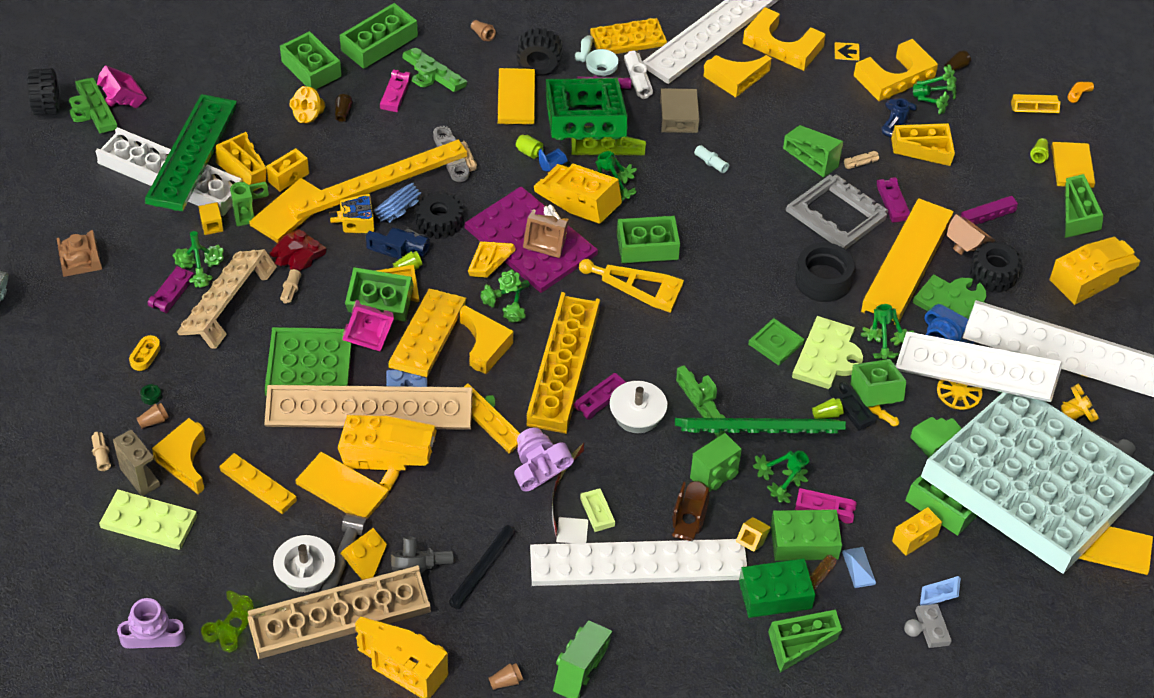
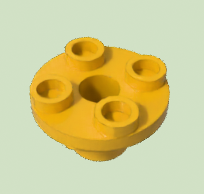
[290,86,325,123]
[1061,383,1099,423]

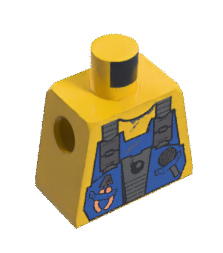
[329,194,374,233]

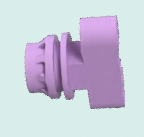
[514,428,574,491]
[117,598,185,648]

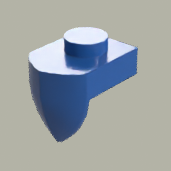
[539,148,568,171]

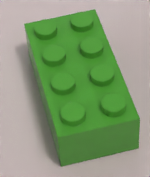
[340,3,418,69]

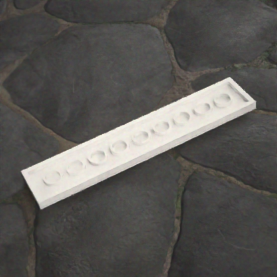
[642,0,779,84]
[963,300,1154,397]
[530,539,747,586]

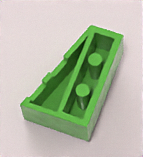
[1065,174,1103,238]

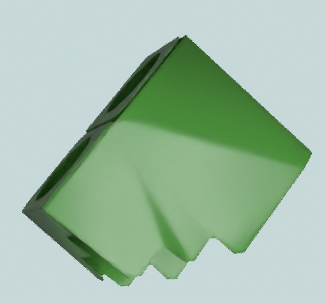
[911,417,962,458]

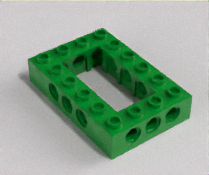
[546,78,627,140]

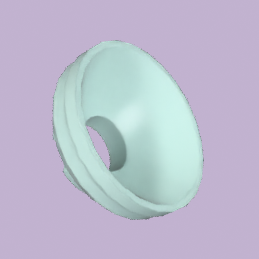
[586,49,618,77]

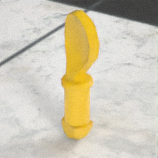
[868,405,899,427]

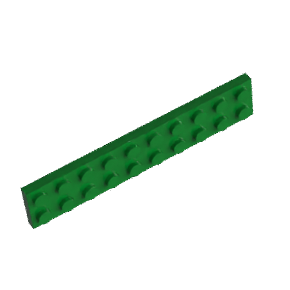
[145,94,237,211]

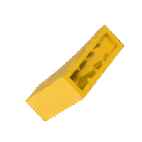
[703,55,772,97]
[460,305,513,374]
[152,418,206,494]

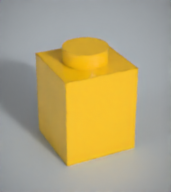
[198,202,223,235]
[736,517,771,551]

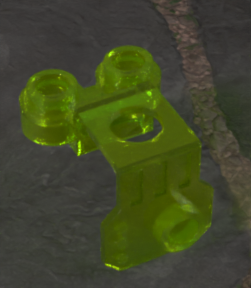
[201,590,254,652]

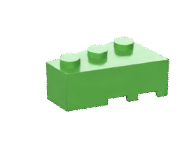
[783,125,843,178]
[768,610,842,672]
[553,620,612,698]

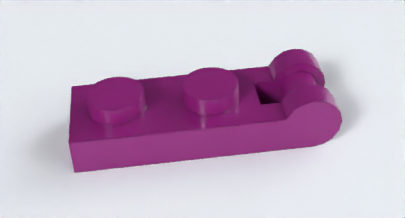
[877,177,910,223]
[148,266,194,313]
[573,373,626,420]

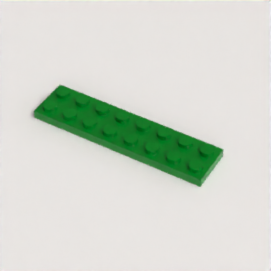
[675,418,846,433]

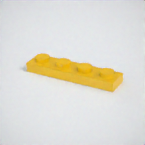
[464,383,520,454]
[220,453,297,515]

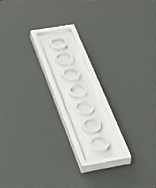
[896,332,1063,402]

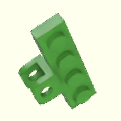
[402,47,467,92]
[69,78,117,133]
[676,365,725,437]

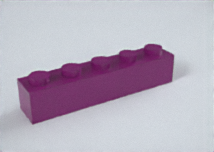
[961,196,1018,225]

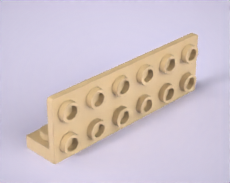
[177,249,277,348]

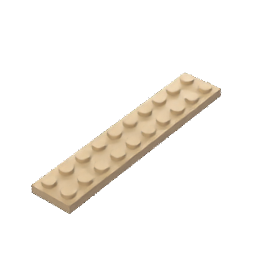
[264,385,473,430]

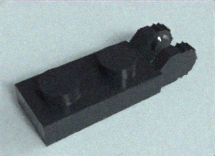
[829,381,877,431]

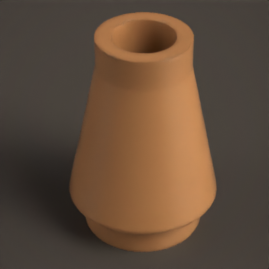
[471,20,496,41]
[136,403,169,429]
[488,663,523,690]

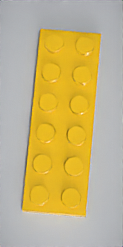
[389,289,466,377]

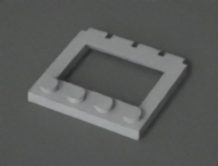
[786,174,888,250]

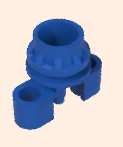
[925,304,975,344]

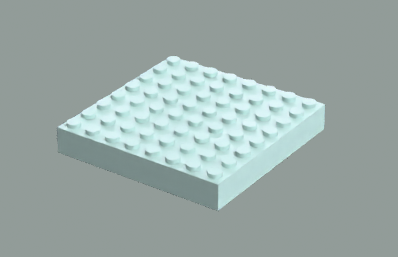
[921,392,1154,574]

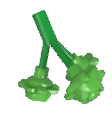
[173,231,224,288]
[480,270,530,323]

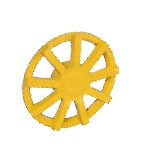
[937,379,983,410]

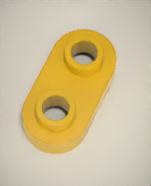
[129,335,161,371]

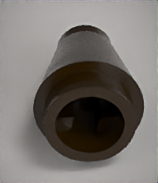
[944,50,971,71]
[335,94,353,122]

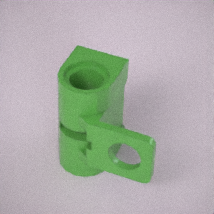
[230,182,269,226]

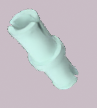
[694,145,729,173]

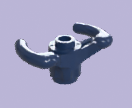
[881,98,917,137]

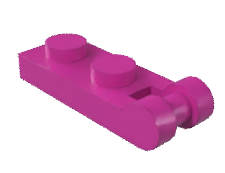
[380,69,411,112]
[795,488,857,524]

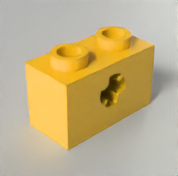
[266,148,309,192]
[892,507,942,556]

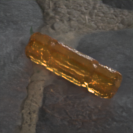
[810,555,837,590]

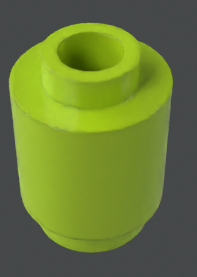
[516,135,544,159]

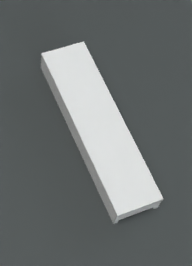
[96,127,242,216]

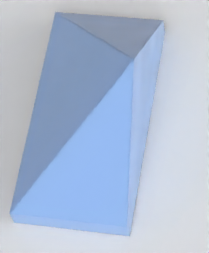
[842,547,876,588]
[920,576,961,606]

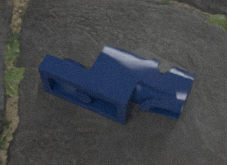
[366,227,430,259]

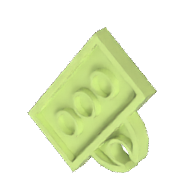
[792,316,863,389]

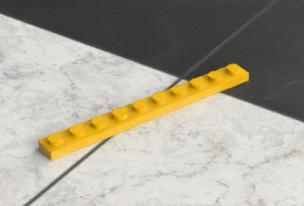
[289,139,467,220]

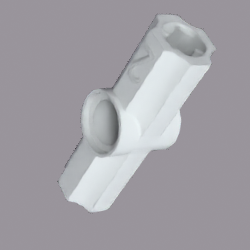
[624,51,653,99]

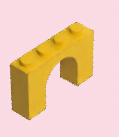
[743,7,826,71]
[854,39,938,101]

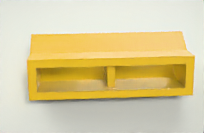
[1011,94,1060,113]

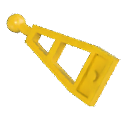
[579,259,684,313]

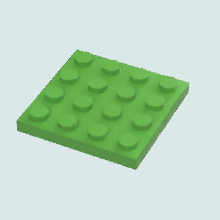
[265,327,352,396]

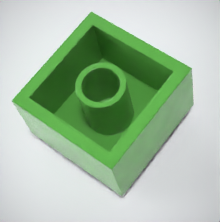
[851,359,906,407]
[690,433,741,492]

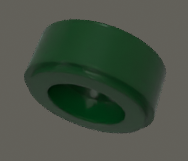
[140,384,162,405]

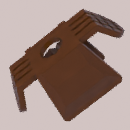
[672,481,709,542]

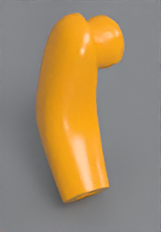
[1067,82,1094,103]

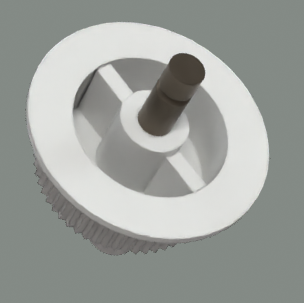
[273,535,335,593]

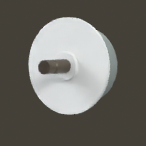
[610,381,667,433]

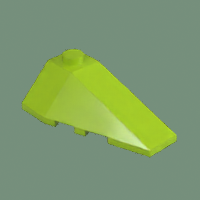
[571,126,646,155]

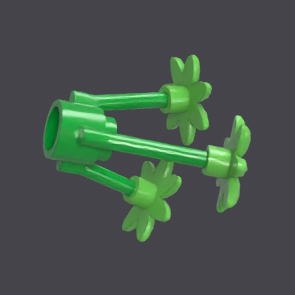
[913,64,957,114]
[595,151,637,201]
[861,304,914,360]
[753,451,809,503]

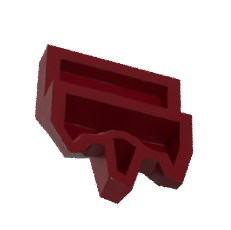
[269,229,327,270]

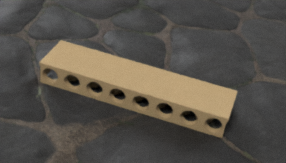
[247,566,431,659]

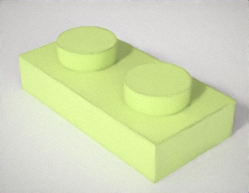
[580,489,615,532]

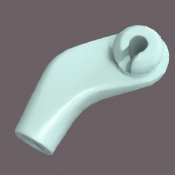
[575,35,593,63]

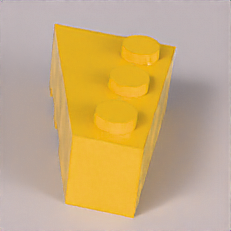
[891,123,955,166]
[216,132,266,191]

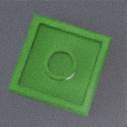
[749,318,805,366]

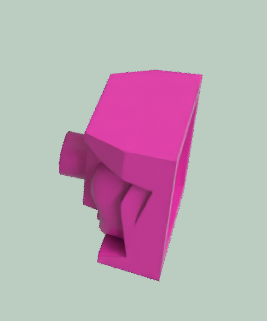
[97,65,147,108]
[342,300,394,351]

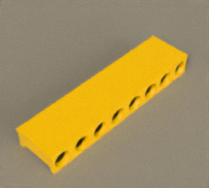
[861,198,954,325]
[527,292,600,434]

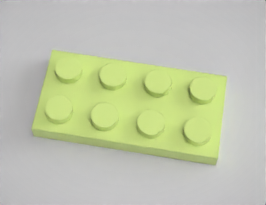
[99,489,197,550]

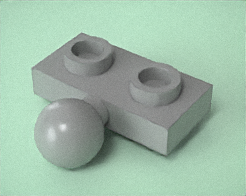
[904,604,952,648]

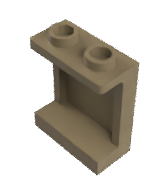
[660,89,699,133]
[113,430,160,496]

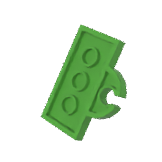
[913,274,987,319]

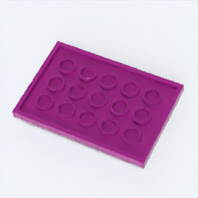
[464,187,598,293]

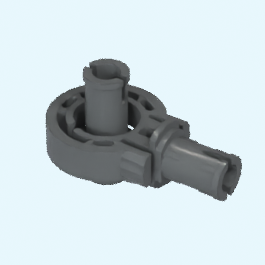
[391,536,453,573]

